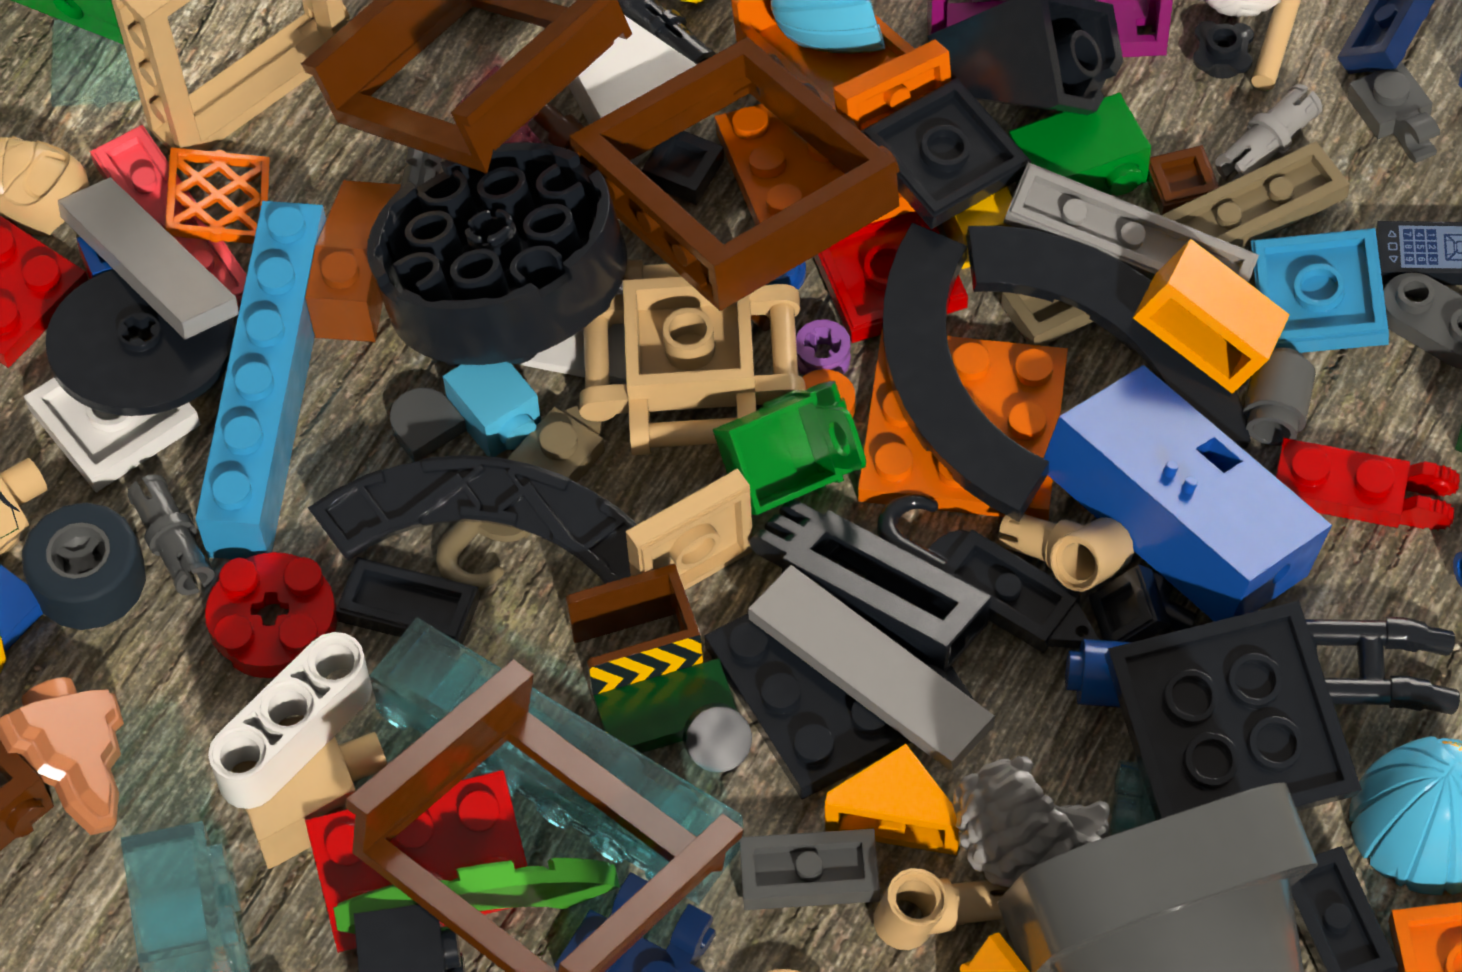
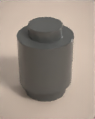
[1243,348,1316,446]

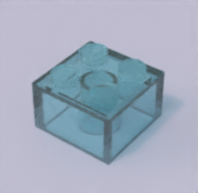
[121,821,251,972]

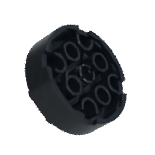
[367,142,627,367]

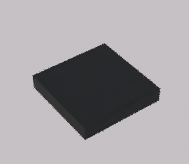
[861,78,1031,229]

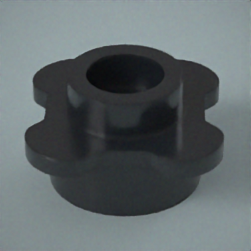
[1193,21,1254,79]

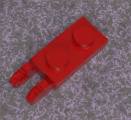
[1276,438,1460,531]

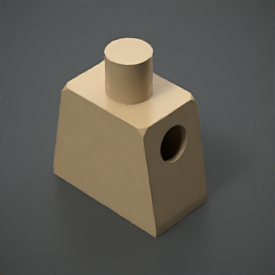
[231,715,387,869]

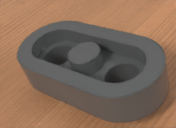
[1384,272,1462,369]

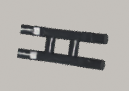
[1305,617,1460,715]

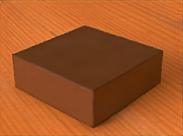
[1147,145,1219,215]

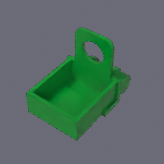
[712,381,866,515]

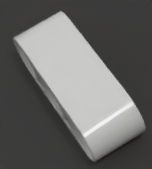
[208,632,372,809]

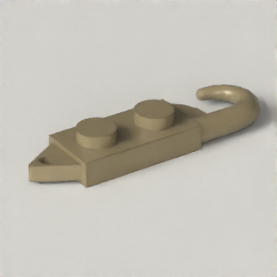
[436,405,605,590]

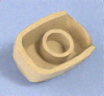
[0,136,89,237]

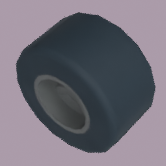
[22,502,146,630]

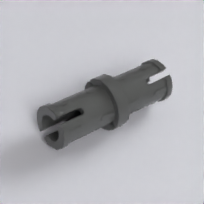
[127,474,215,595]

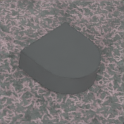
[390,388,467,462]

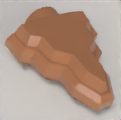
[0,677,124,835]

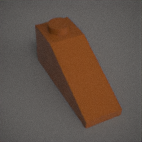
[305,180,401,342]

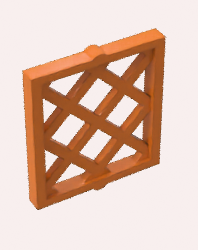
[165,147,270,244]

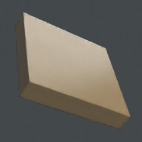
[626,468,753,590]

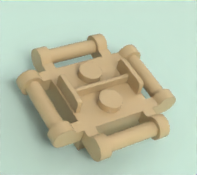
[579,259,806,455]

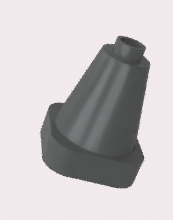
[997,783,1318,972]

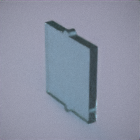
[51,20,140,108]

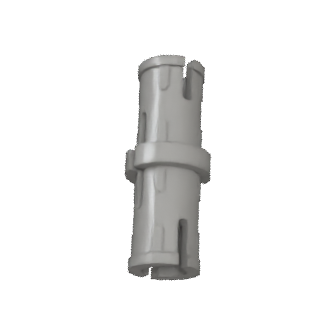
[1215,84,1322,182]

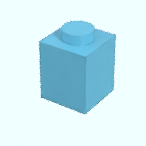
[443,362,541,457]

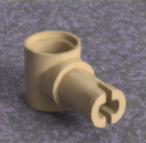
[999,514,1134,592]
[873,868,1009,950]

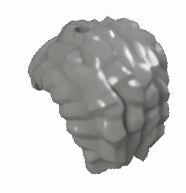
[953,756,1110,888]

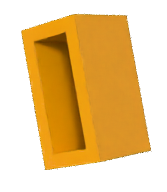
[1133,239,1290,394]

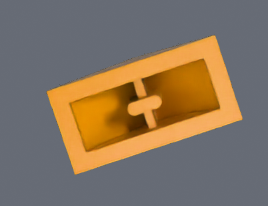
[825,744,960,855]

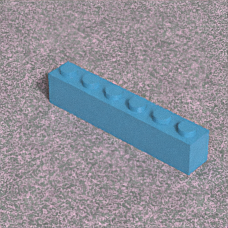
[195,201,326,559]

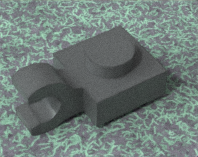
[1347,62,1440,163]

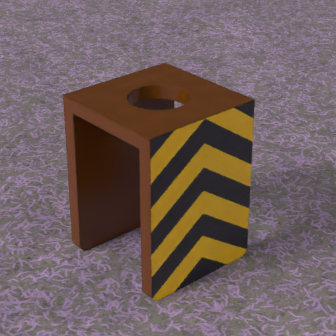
[565,563,703,704]

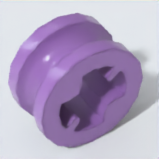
[796,319,851,376]

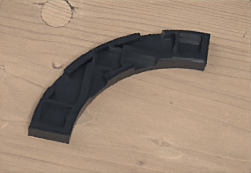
[883,222,1049,522]
[966,226,1251,449]
[308,455,638,584]

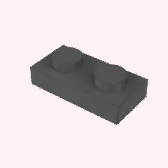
[740,828,880,910]

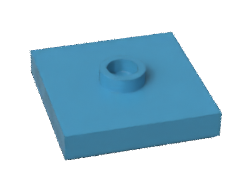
[1251,228,1389,353]

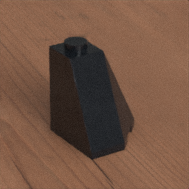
[927,0,1123,115]

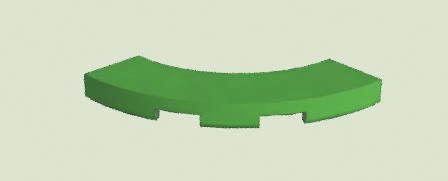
[333,858,620,934]

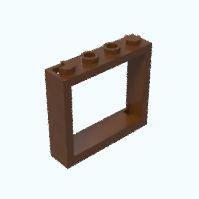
[569,37,900,311]

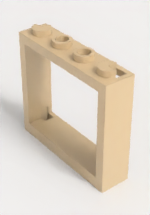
[111,0,350,164]

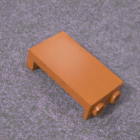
[731,0,952,131]

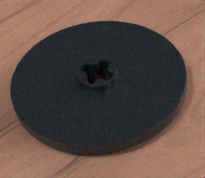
[46,269,235,416]

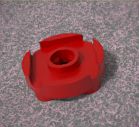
[205,552,337,678]

